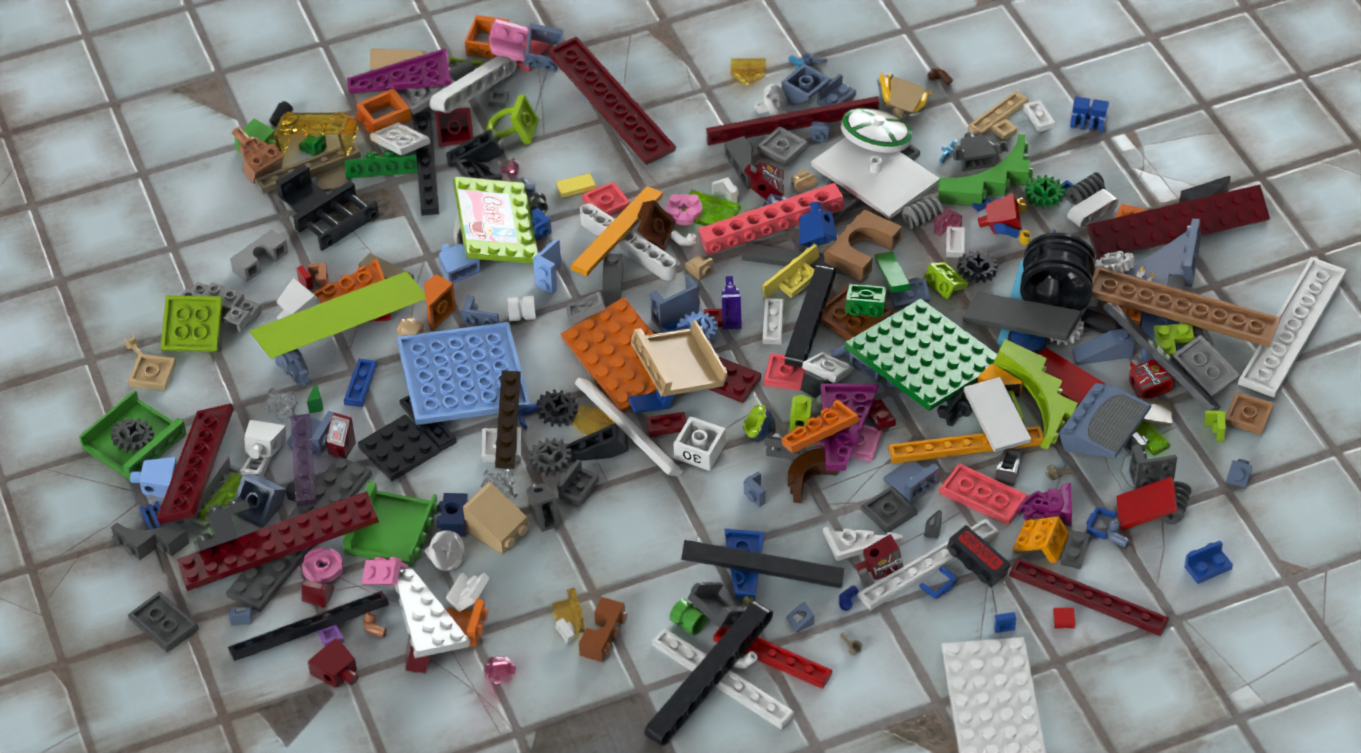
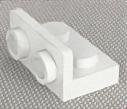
[446,573,489,612]

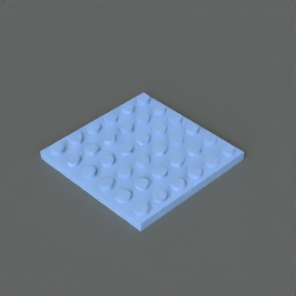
[397,322,530,425]

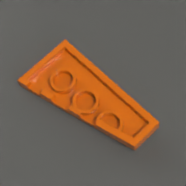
[312,258,385,303]
[781,399,859,453]

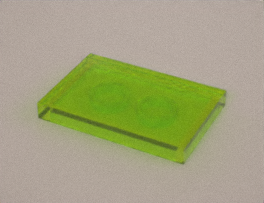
[682,189,741,226]

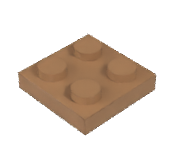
[1225,392,1274,435]

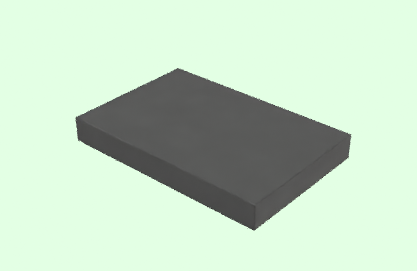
[128,591,199,652]

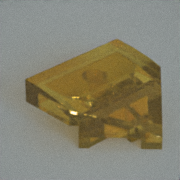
[731,58,766,85]

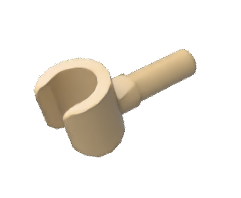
[124,334,142,355]

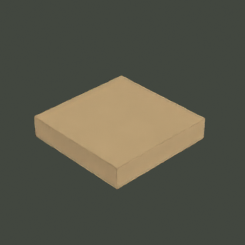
[128,354,176,391]

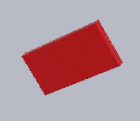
[1038,348,1107,407]

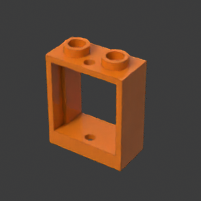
[465,15,509,58]
[356,88,412,133]

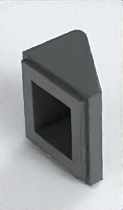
[924,510,942,538]

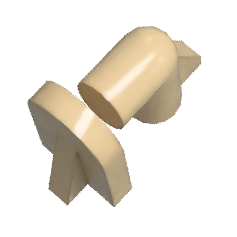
[791,169,818,192]

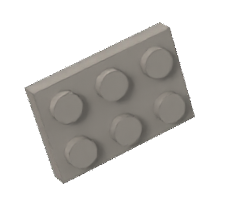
[1172,335,1240,398]

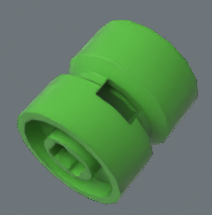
[669,598,708,636]

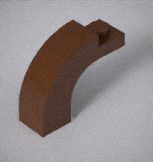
[788,447,837,503]

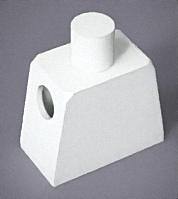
[276,278,321,319]
[244,420,286,459]

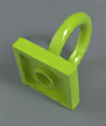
[486,94,539,145]

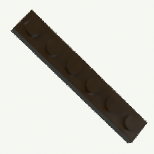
[495,370,521,469]

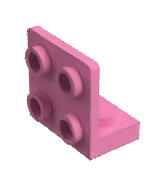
[489,19,529,62]

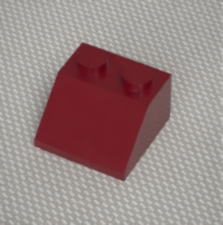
[434,107,474,147]

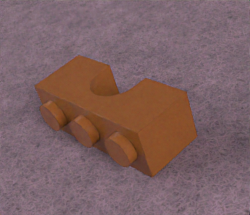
[578,597,627,662]

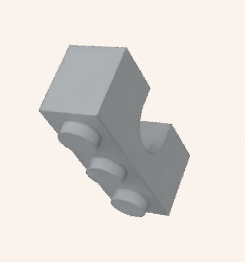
[230,229,289,282]

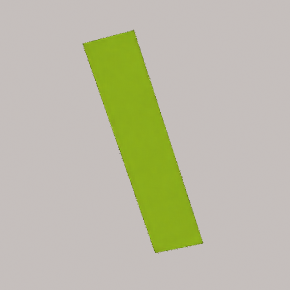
[249,271,426,359]

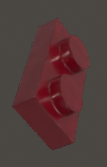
[868,399,896,431]
[646,412,687,437]

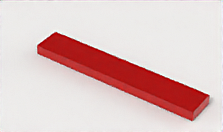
[713,628,832,689]

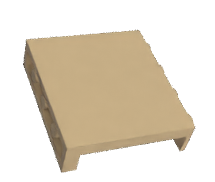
[631,320,728,397]

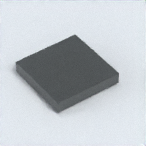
[861,486,917,533]

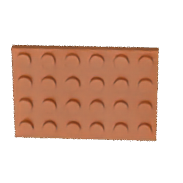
[560,297,657,413]

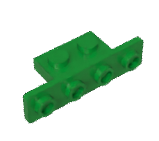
[345,150,418,178]

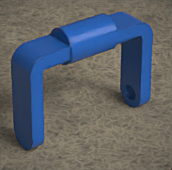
[661,320,690,333]
[518,404,537,430]
[1086,507,1117,540]
[919,566,957,599]

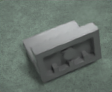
[1128,444,1177,489]

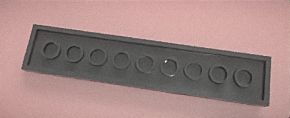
[226,456,372,612]

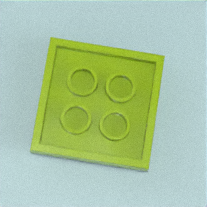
[161,295,223,353]

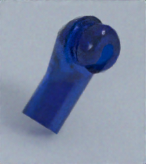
[838,585,859,611]

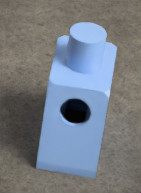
[439,243,481,284]
[130,457,177,497]

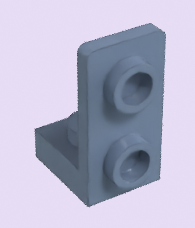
[461,295,500,326]

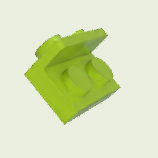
[923,262,969,300]

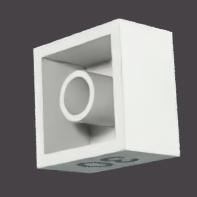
[674,417,726,471]

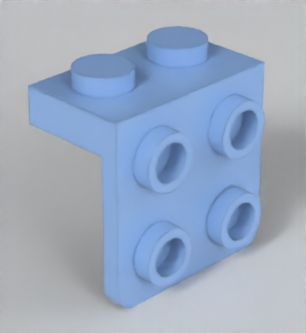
[533,239,561,294]

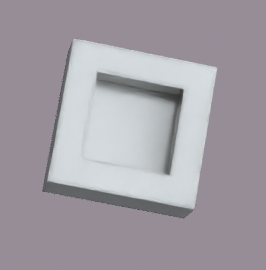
[556,618,575,644]

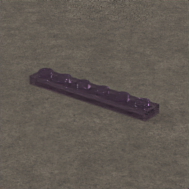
[290,413,317,507]

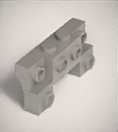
[180,282,262,332]

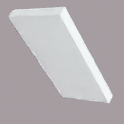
[963,377,1031,453]

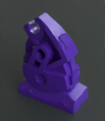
[722,276,742,329]

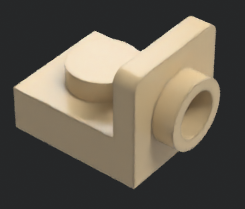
[685,255,714,281]

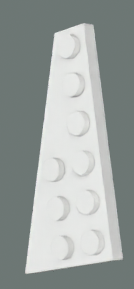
[395,568,470,658]

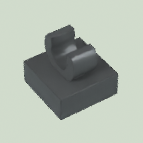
[1124,431,1150,456]

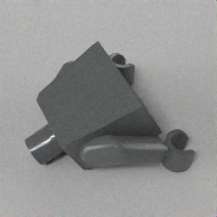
[952,132,1008,171]

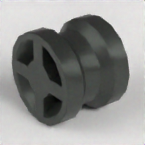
[528,192,548,214]

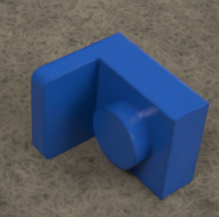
[532,208,552,240]

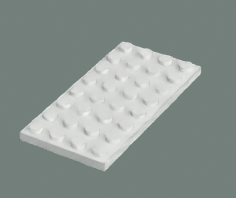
[941,637,1046,753]

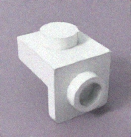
[712,177,739,206]

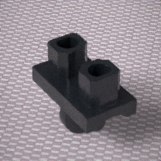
[937,389,972,426]

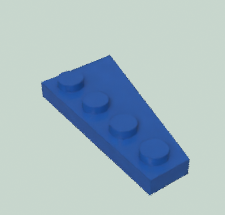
[724,528,764,600]

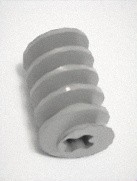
[902,196,944,230]

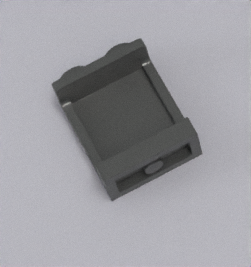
[687,582,748,628]

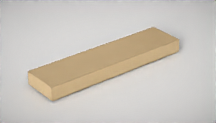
[968,91,1029,136]

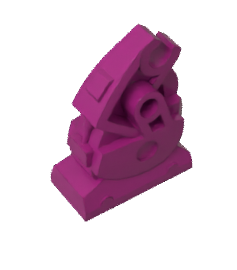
[1018,483,1072,526]

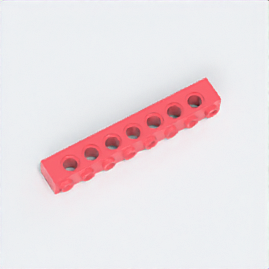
[698,183,844,256]

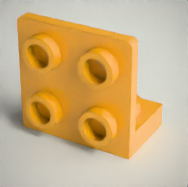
[1013,517,1069,563]

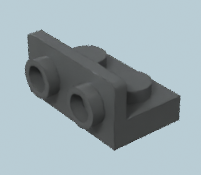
[764,436,806,460]

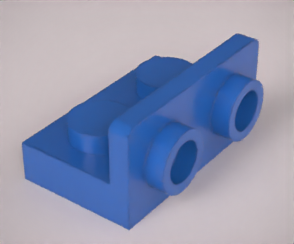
[1184,540,1233,584]

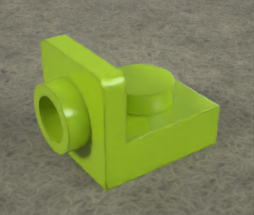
[1204,410,1226,442]

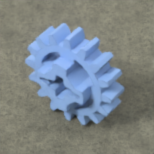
[677,311,718,342]

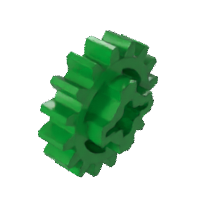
[1025,175,1065,209]

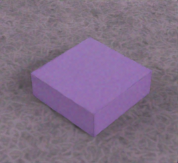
[317,624,344,647]

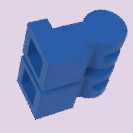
[1070,96,1109,133]

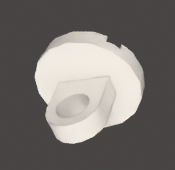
[754,84,789,116]
[425,531,464,571]

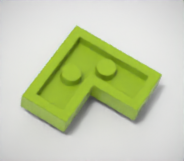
[1153,323,1194,358]

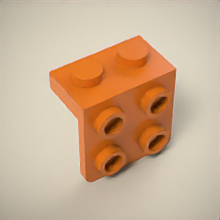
[445,599,488,647]

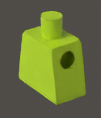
[790,395,813,432]

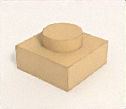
[992,119,1017,141]

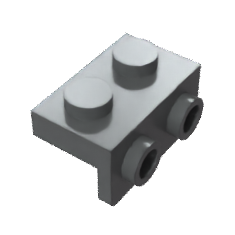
[557,460,599,507]

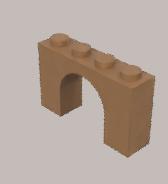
[823,210,902,281]

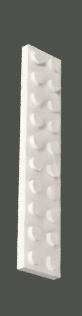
[1238,257,1347,398]

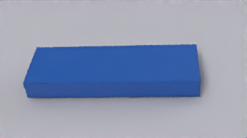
[344,359,377,407]

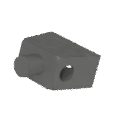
[527,483,560,532]

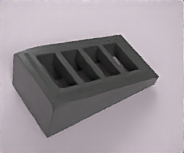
[995,449,1023,486]

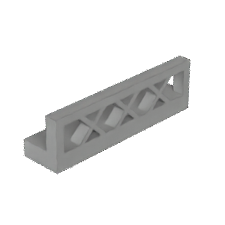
[185,454,241,529]

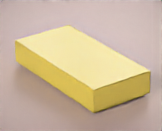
[556,173,596,198]

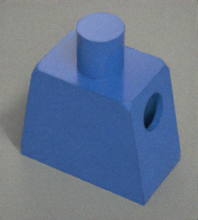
[799,202,837,248]

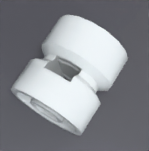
[507,295,536,322]

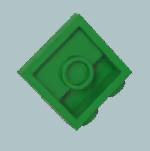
[845,284,887,317]

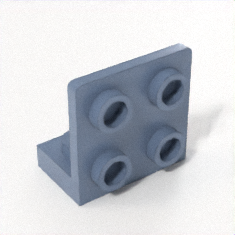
[883,461,939,503]

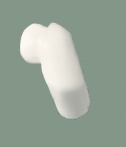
[670,230,697,246]
[732,652,757,669]

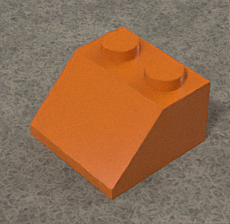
[424,274,456,331]

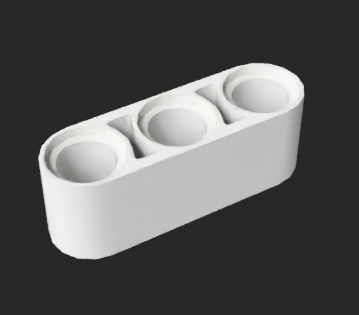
[1067,189,1119,229]

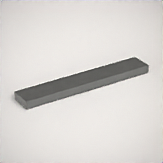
[742,243,846,275]

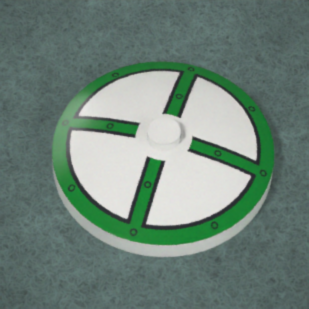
[841,108,912,153]

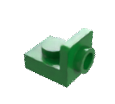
[299,134,327,156]

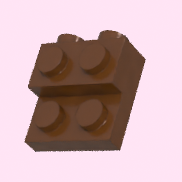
[637,200,676,251]

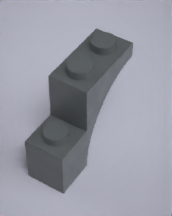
[111,521,189,560]

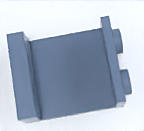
[650,275,700,330]

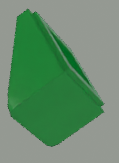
[307,385,324,414]

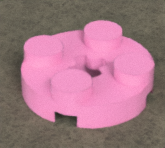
[666,194,702,225]
[302,547,343,584]

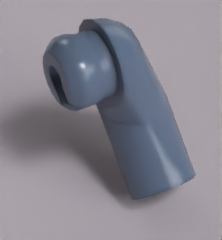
[830,344,850,359]
[1107,521,1130,548]

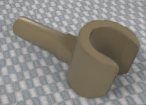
[1045,465,1075,480]
[840,632,862,655]

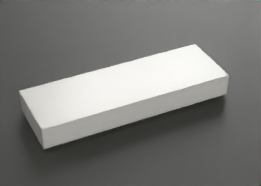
[763,298,784,345]

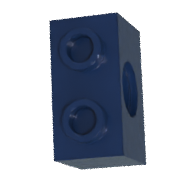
[437,493,468,537]

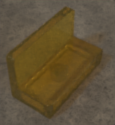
[572,404,614,435]
[552,588,585,636]

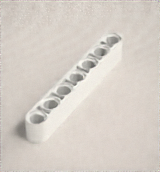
[430,56,517,113]
[580,204,676,281]

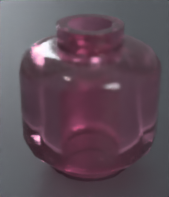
[484,656,516,684]

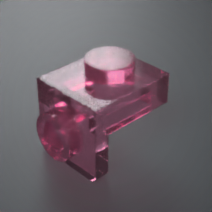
[934,208,962,236]

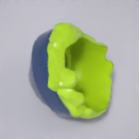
[742,404,776,442]

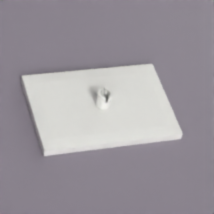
[811,137,940,220]

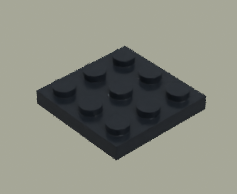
[358,414,440,482]

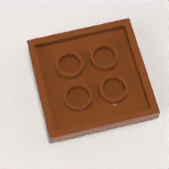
[820,283,893,341]

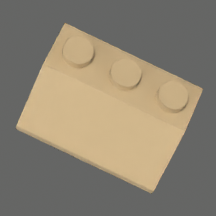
[370,48,428,70]

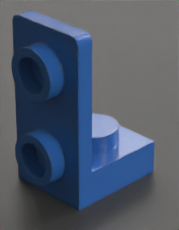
[628,390,674,413]

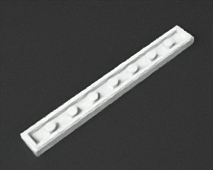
[575,378,683,477]
[858,519,999,610]
[652,628,795,730]

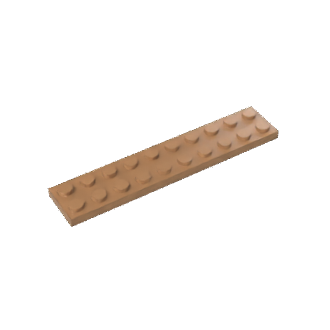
[1092,267,1281,347]

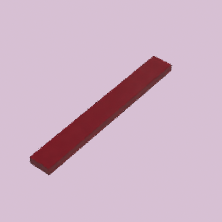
[1009,558,1169,636]

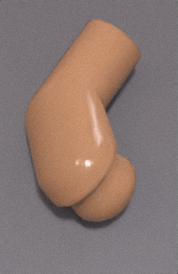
[363,612,387,638]

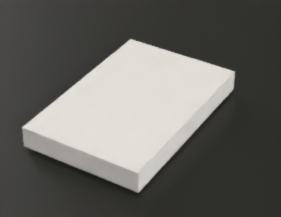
[370,122,430,156]

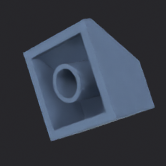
[781,64,831,105]
[235,474,287,527]

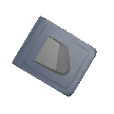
[786,602,814,632]
[229,606,252,625]

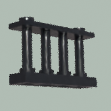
[293,181,379,251]

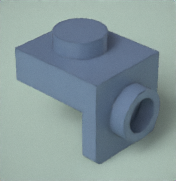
[1226,459,1253,489]
[744,472,765,507]

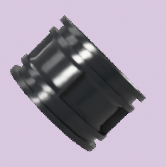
[1020,232,1096,311]

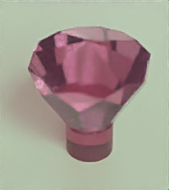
[499,158,519,175]

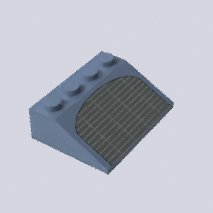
[1058,383,1151,458]

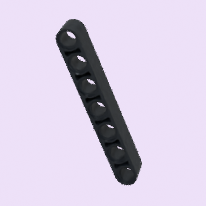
[785,265,836,368]

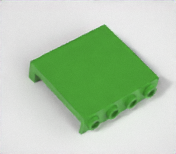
[79,390,187,480]
[343,481,439,567]

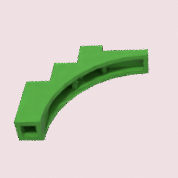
[938,134,1033,206]

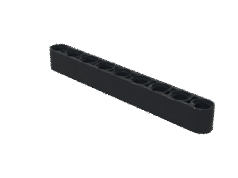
[644,601,773,746]

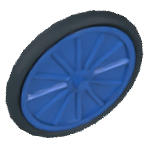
[1008,331,1048,353]

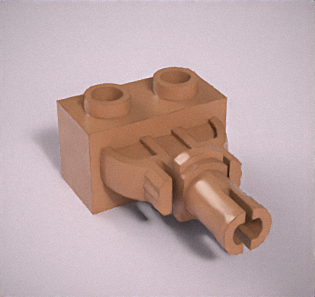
[232,126,284,184]

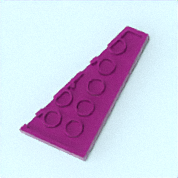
[347,48,452,94]
[820,384,879,471]

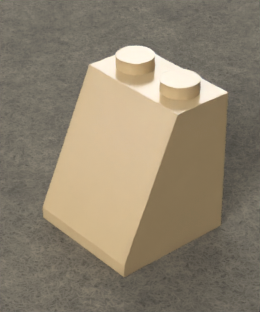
[463,482,528,554]

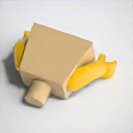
[878,72,932,119]

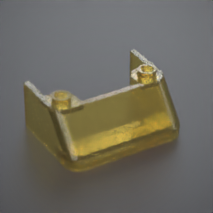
[273,112,359,157]

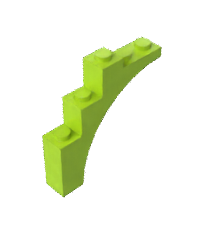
[993,339,1078,450]

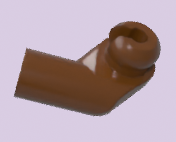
[927,68,953,85]

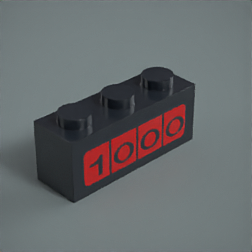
[947,525,1011,588]

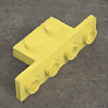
[761,244,819,298]

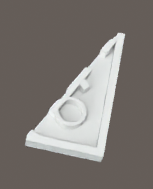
[823,527,903,561]

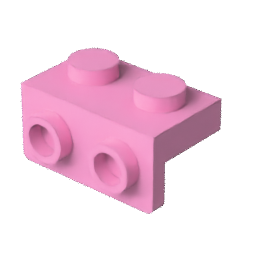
[362,557,408,586]

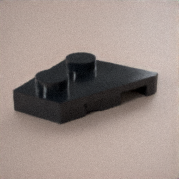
[455,157,502,181]

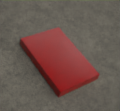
[1116,477,1177,531]

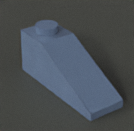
[1072,329,1134,365]

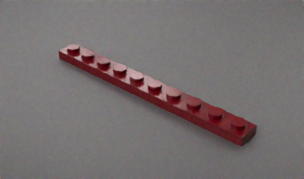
[706,96,879,146]

